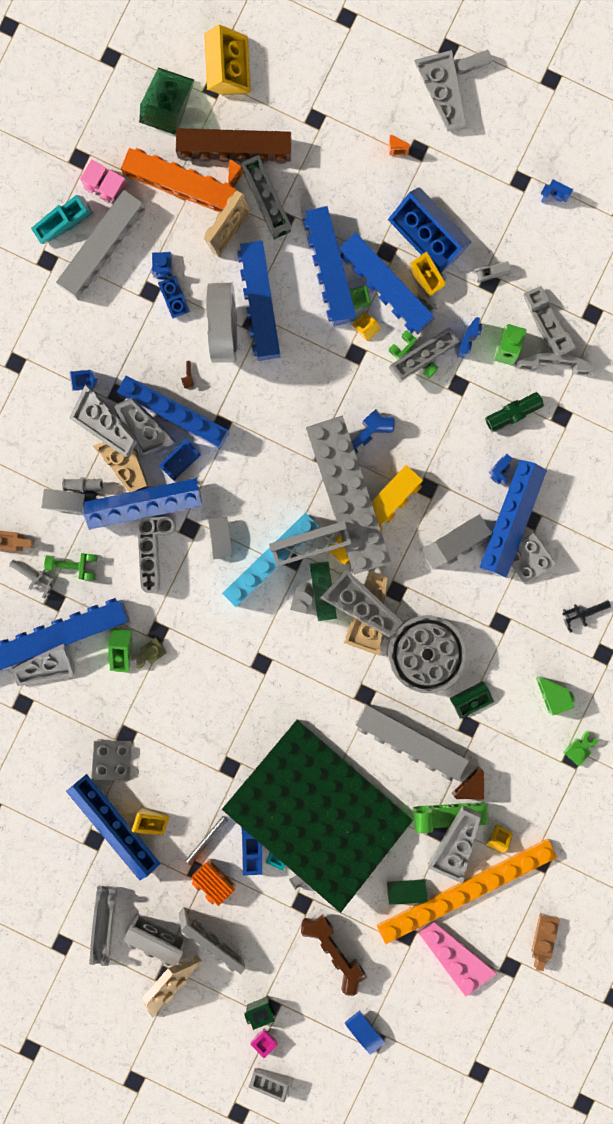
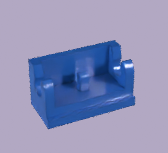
[158,439,201,481]

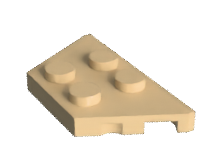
[142,955,202,1017]

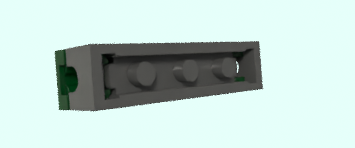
[241,155,291,240]

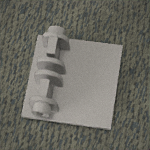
[511,533,556,584]
[91,739,132,780]

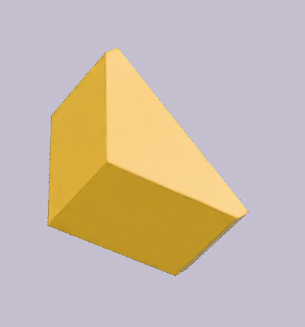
[410,252,446,296]
[132,807,169,835]

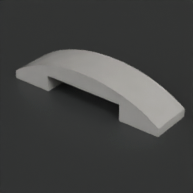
[524,286,576,357]
[515,352,596,376]

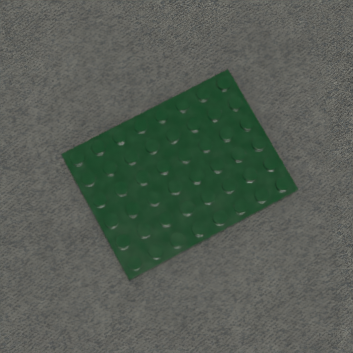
[221,719,413,913]

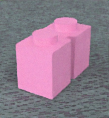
[80,159,127,203]

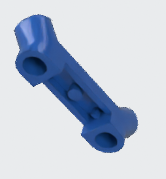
[352,409,395,454]

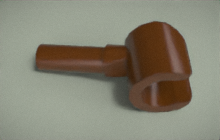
[181,361,194,389]

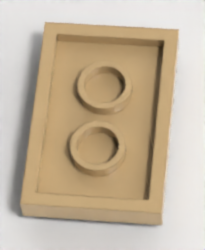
[204,190,251,258]

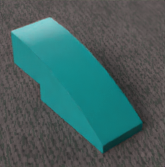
[31,194,93,244]

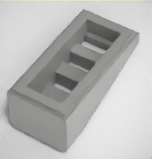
[249,1068,293,1103]

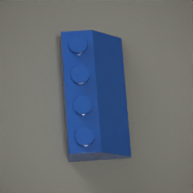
[388,187,472,274]

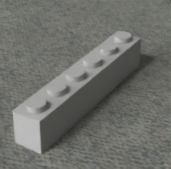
[56,190,145,300]
[355,703,469,781]

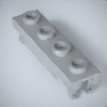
[89,885,117,966]

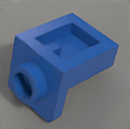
[541,179,573,203]
[151,252,173,280]
[488,454,513,485]

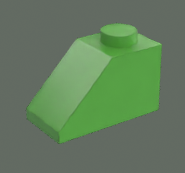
[108,628,133,673]
[536,676,575,715]

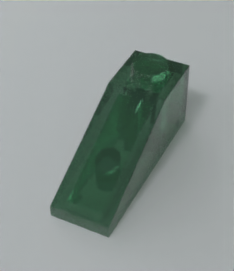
[310,561,337,621]

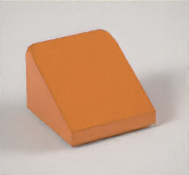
[389,135,410,156]
[228,159,243,187]

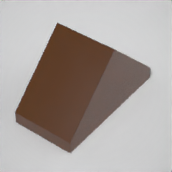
[452,766,484,799]

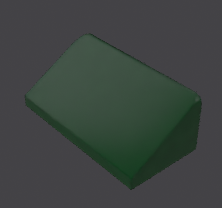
[450,681,494,719]
[387,879,428,905]

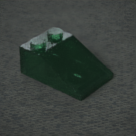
[139,67,194,135]

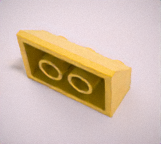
[204,24,251,95]

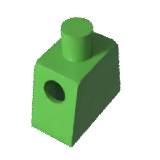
[494,324,527,366]

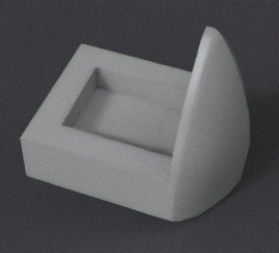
[290,582,314,614]

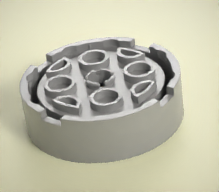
[206,282,237,363]
[387,615,467,693]

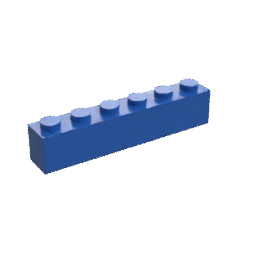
[302,206,356,327]
[339,232,435,335]
[237,240,281,361]
[117,375,229,450]
[479,460,547,578]
[83,478,202,530]
[66,774,161,881]

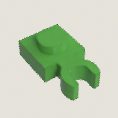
[563,731,598,766]

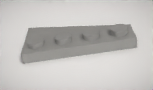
[414,50,466,132]
[320,570,403,637]
[428,806,481,883]

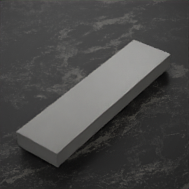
[389,327,461,383]

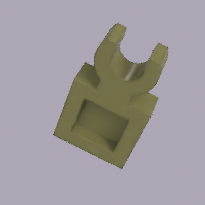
[131,637,167,669]

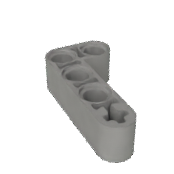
[138,517,176,593]

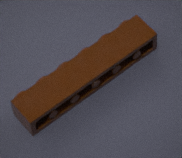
[176,128,291,164]

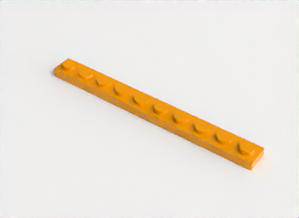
[377,839,557,944]

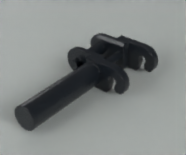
[562,600,611,633]

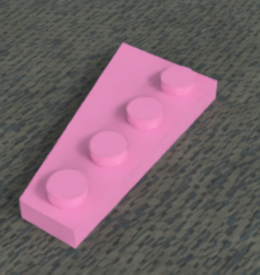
[419,921,496,997]

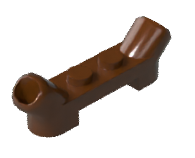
[301,914,367,996]

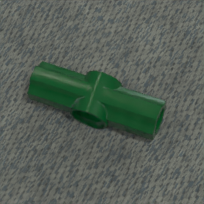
[485,392,544,432]

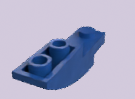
[241,827,262,876]

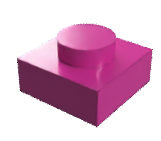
[250,1028,278,1058]

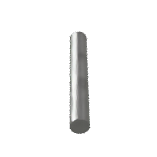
[185,816,228,865]

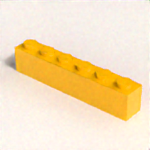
[329,465,423,565]

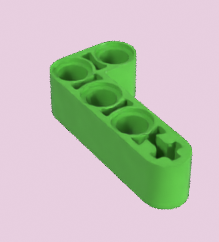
[413,802,489,833]

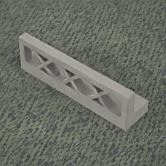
[269,521,352,567]

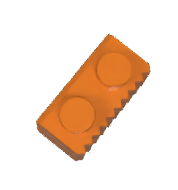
[191,859,236,906]

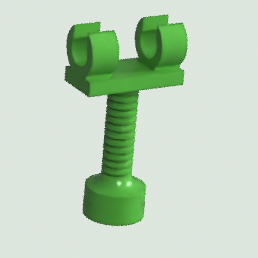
[388,330,439,379]
[44,553,97,581]

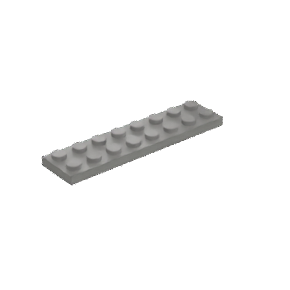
[306,415,391,575]

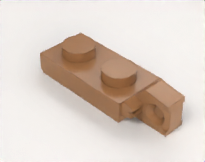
[0,531,35,552]
[531,914,560,972]

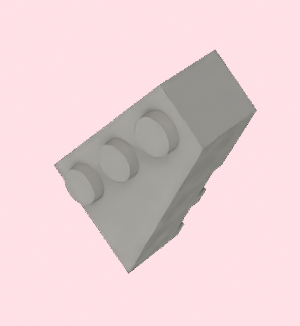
[421,514,492,569]

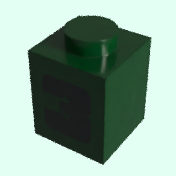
[244,996,275,1030]

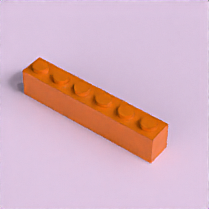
[121,148,236,212]

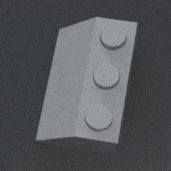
[123,914,187,966]

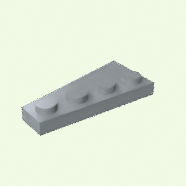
[69,385,138,457]
[179,907,246,975]

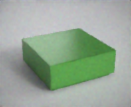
[349,285,371,309]

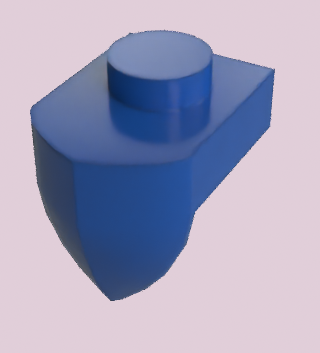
[69,370,98,391]

